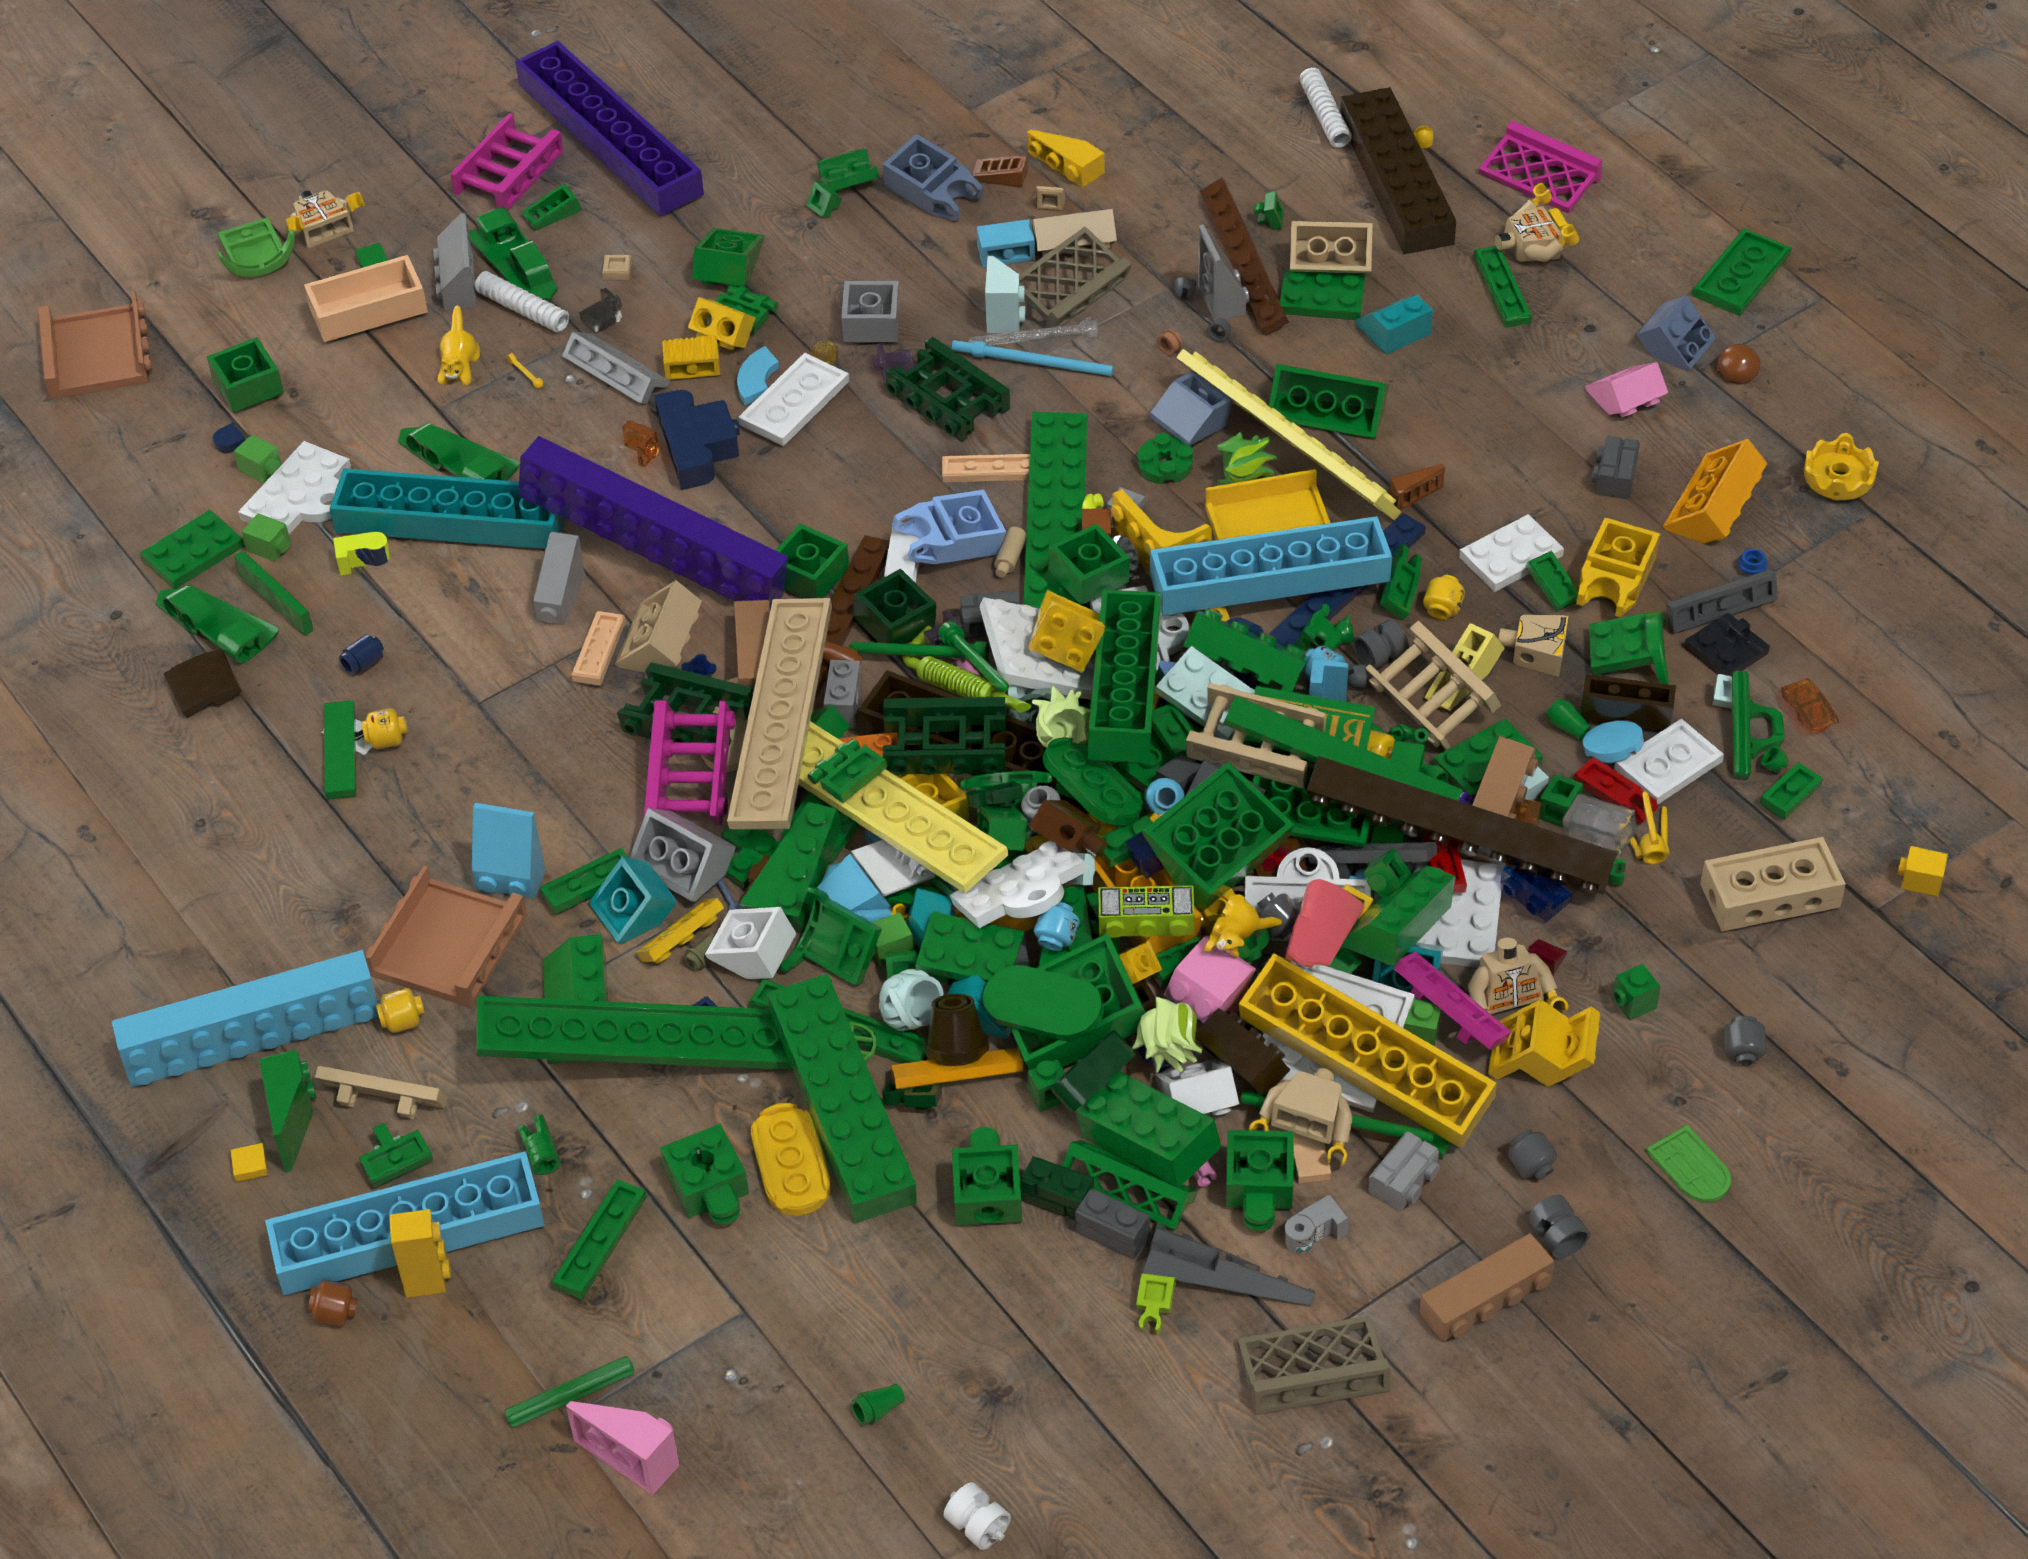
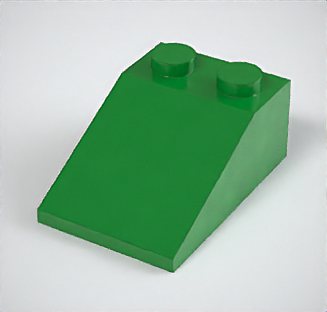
[692,227,764,288]
[259,1050,317,1173]

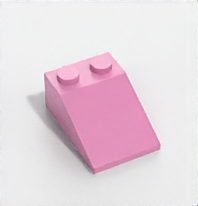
[566,1401,680,1495]

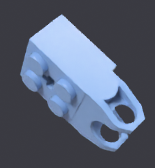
[892,490,1006,564]

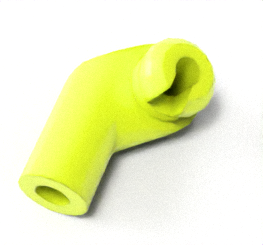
[1082,493,1104,509]

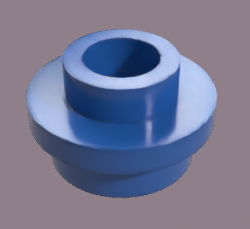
[1738,549,1768,575]

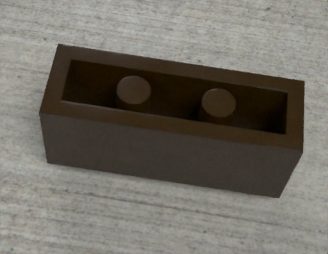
[1580,674,1676,731]
[1195,1008,1290,1098]

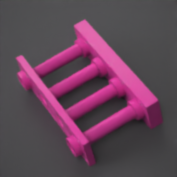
[451,113,564,210]
[644,701,735,826]

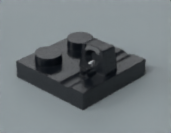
[1684,612,1770,677]

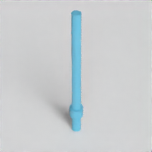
[951,340,1114,377]

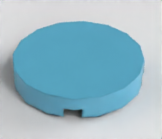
[1583,721,1644,763]

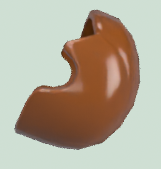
[1715,344,1761,384]

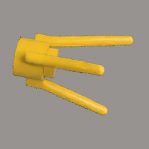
[1619,791,1670,865]

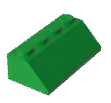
[1269,364,1390,439]
[1341,866,1455,967]
[543,934,608,1064]

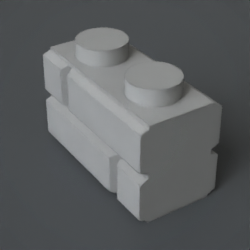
[1368,1132,1440,1211]

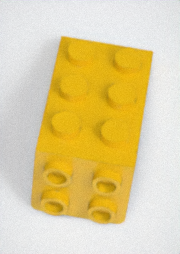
[1111,489,1212,577]
[1028,590,1105,673]

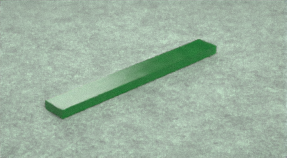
[1223,696,1463,801]

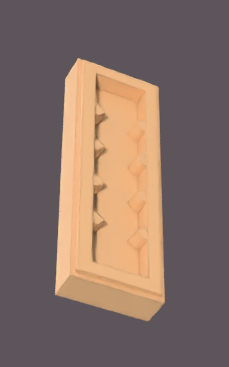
[572,611,626,686]

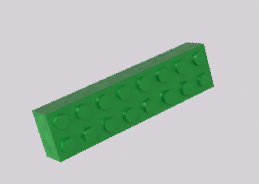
[1088,589,1161,763]
[768,973,917,1224]

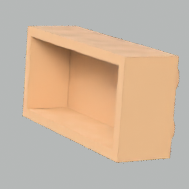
[304,255,428,342]

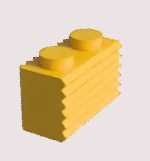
[662,335,720,380]

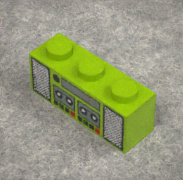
[1098,886,1195,938]

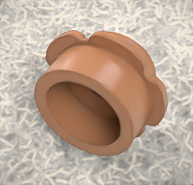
[1157,329,1182,355]

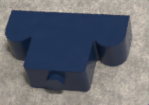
[654,390,740,490]

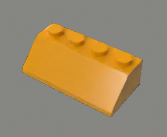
[1663,438,1767,544]

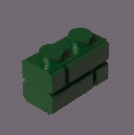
[1020,1156,1094,1221]

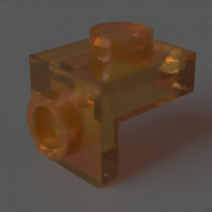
[622,420,659,467]

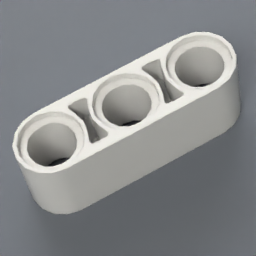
[884,522,921,583]

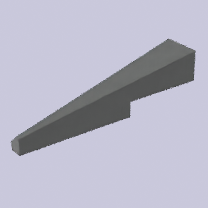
[1142,1222,1315,1306]

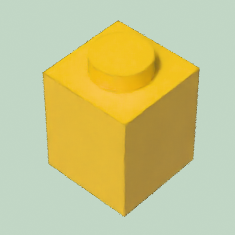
[1897,846,1948,897]

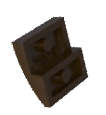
[164,649,242,718]

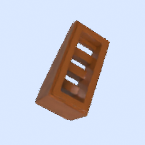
[972,156,1028,187]
[1389,464,1445,510]

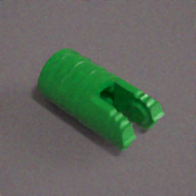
[517,1114,561,1175]

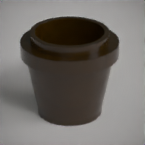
[924,994,989,1066]

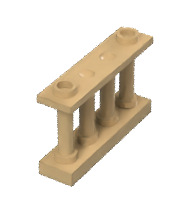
[1366,620,1501,751]
[1186,683,1326,788]

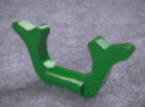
[1750,699,1785,760]

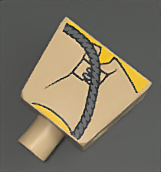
[1498,615,1569,677]

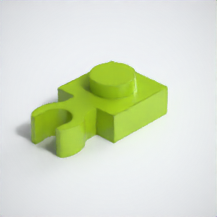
[1136,1273,1176,1335]

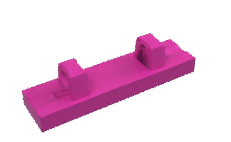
[1394,952,1511,1050]

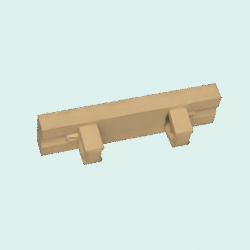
[315,1066,448,1119]

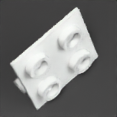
[851,840,935,897]

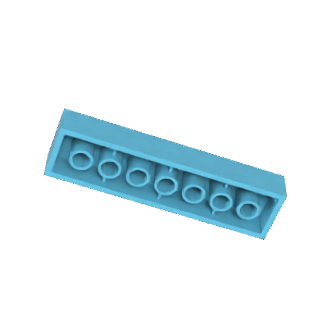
[1150,516,1392,616]
[111,950,379,1087]
[265,1151,545,1296]

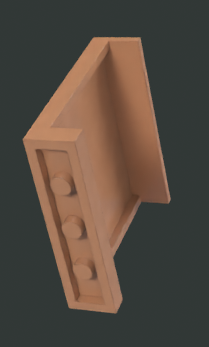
[38,290,152,399]
[366,866,527,1008]

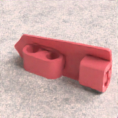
[1285,879,1364,968]

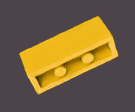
[390,1209,451,1298]

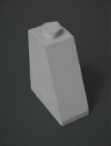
[533,532,585,625]

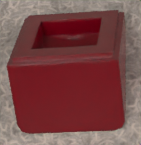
[1527,939,1567,975]

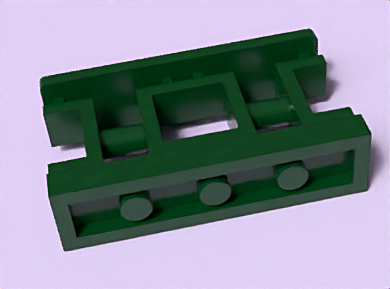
[885,336,1010,442]
[617,662,754,756]
[882,697,1006,775]

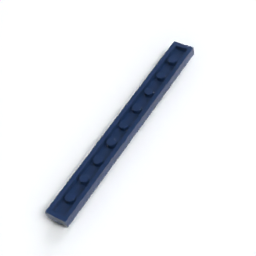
[1229,513,1426,689]

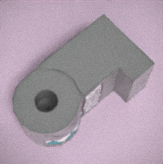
[1285,1195,1349,1254]

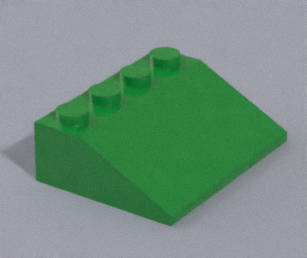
[1142,762,1294,912]
[1253,762,1372,847]
[1010,933,1146,1070]

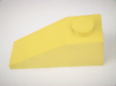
[1424,623,1504,711]

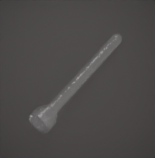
[967,317,1098,346]

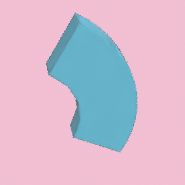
[737,346,779,405]

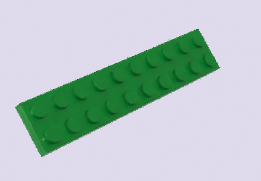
[1024,412,1088,609]
[476,995,792,1070]

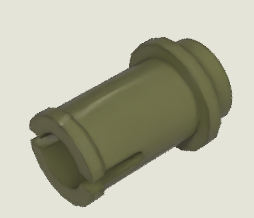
[683,933,715,971]

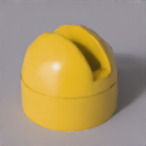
[1413,125,1434,148]

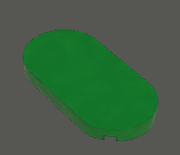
[1043,737,1143,826]
[983,965,1104,1041]

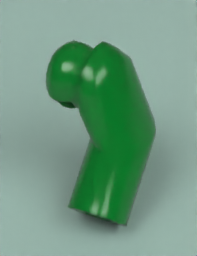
[1388,724,1429,744]

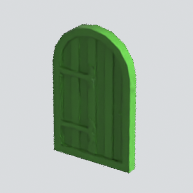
[1646,1125,1731,1203]

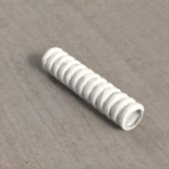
[1299,68,1352,148]
[475,271,569,333]

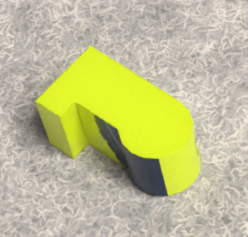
[333,532,391,576]

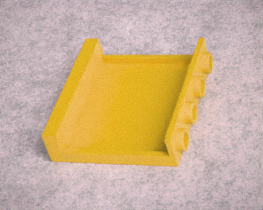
[1205,469,1330,540]

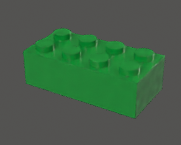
[1075,1071,1222,1188]

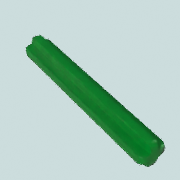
[1732,671,1751,779]
[505,1356,634,1427]

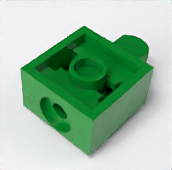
[660,1123,749,1225]
[952,1127,1022,1226]
[1226,1130,1294,1232]

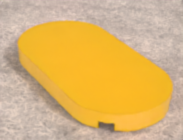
[751,1103,831,1216]

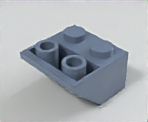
[1637,295,1716,371]
[1149,371,1233,446]

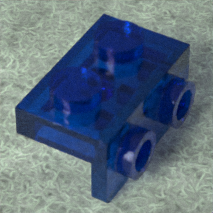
[1500,866,1572,923]

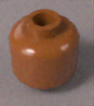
[307,1280,358,1327]

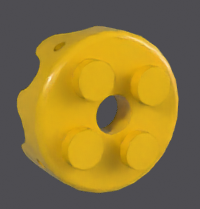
[1804,433,1879,501]

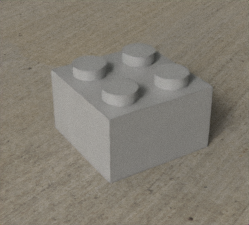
[841,281,900,342]

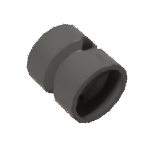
[1353,619,1409,669]
[1528,1195,1590,1259]

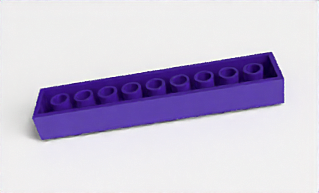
[515,40,704,216]
[518,436,788,610]

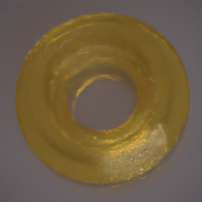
[811,340,838,365]

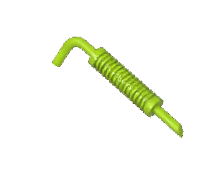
[902,626,1031,712]

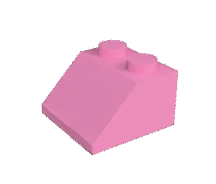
[1585,362,1668,417]
[1164,936,1256,1023]

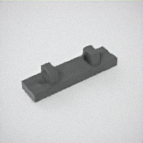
[1666,569,1778,633]
[1309,842,1437,878]

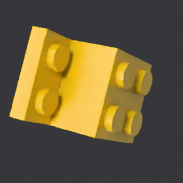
[1488,999,1600,1087]

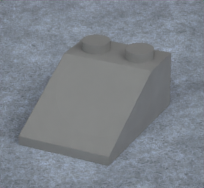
[1198,224,1249,320]

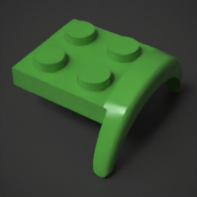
[217,217,295,278]

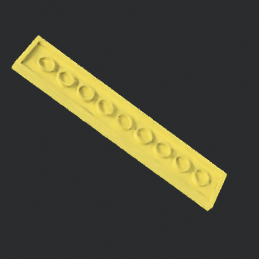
[1176,349,1401,520]
[798,721,1008,893]

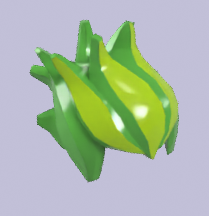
[1217,432,1277,485]

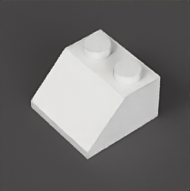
[705,907,796,979]
[1154,1058,1239,1115]

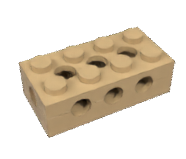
[1700,837,1846,932]

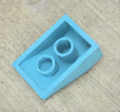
[472,803,546,899]

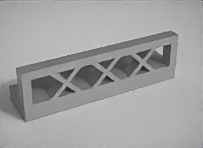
[562,331,670,404]

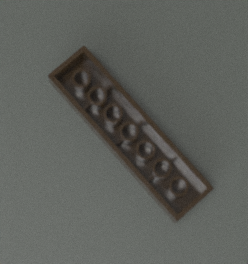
[1340,87,1456,254]
[858,670,1080,808]

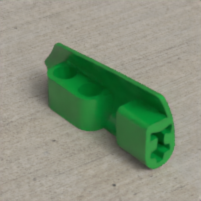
[469,208,558,301]
[398,423,520,481]
[156,585,279,664]

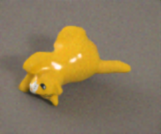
[437,305,480,385]
[1203,894,1282,958]

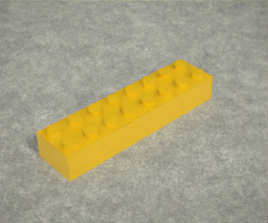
[1239,953,1497,1148]

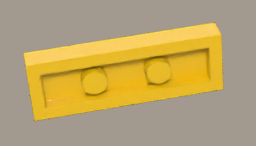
[635,898,724,964]

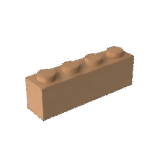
[734,600,770,691]
[1457,736,1539,864]
[1419,1233,1555,1342]

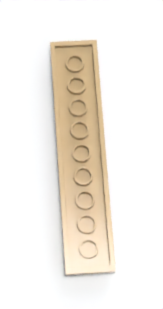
[727,598,832,829]

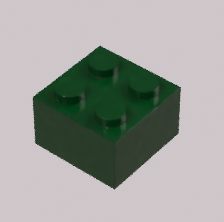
[853,568,937,644]

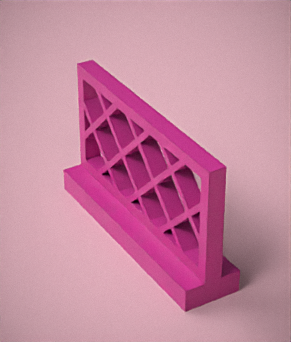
[1478,121,1602,213]

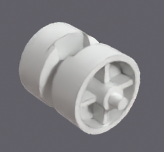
[944,1482,1011,1550]

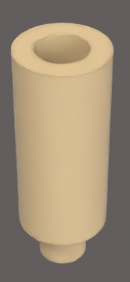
[994,527,1027,578]

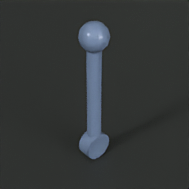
[717,878,741,910]

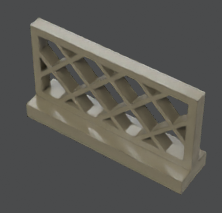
[1019,227,1132,334]
[1237,1315,1390,1415]

